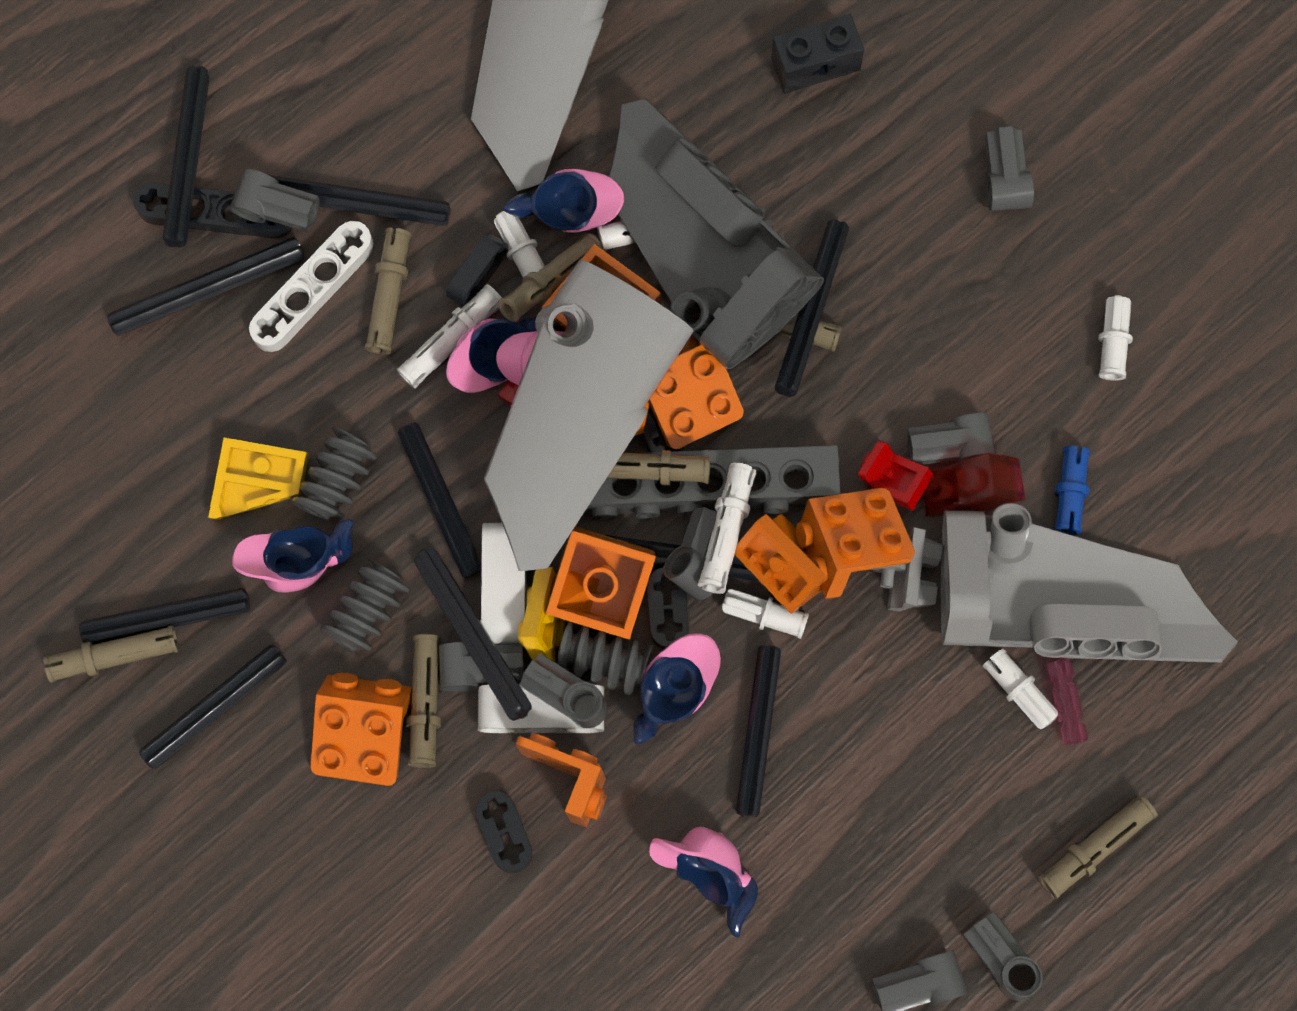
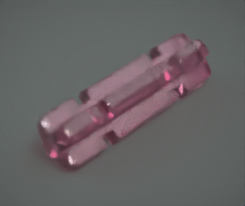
[1048,659,1088,746]

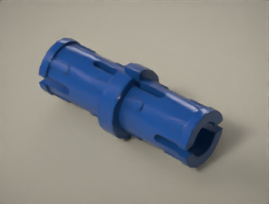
[1054,446,1090,535]

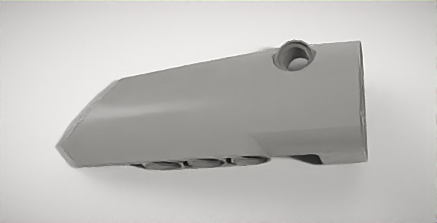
[471,0,609,192]
[483,259,694,571]
[940,503,1238,663]

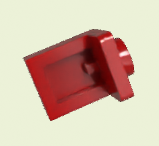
[858,440,934,511]

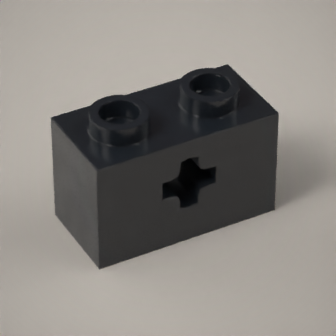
[771,14,864,94]

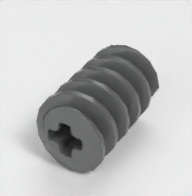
[292,427,377,523]
[320,559,411,656]
[558,621,654,695]

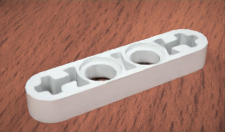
[249,221,374,352]

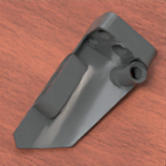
[609,99,824,370]

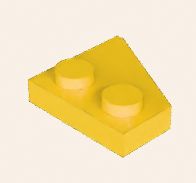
[208,438,310,520]
[518,567,566,664]

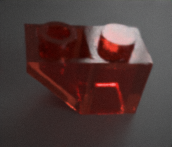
[923,453,1025,517]

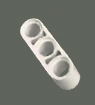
[481,523,528,645]
[477,685,604,733]

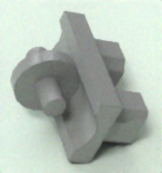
[870,527,942,612]

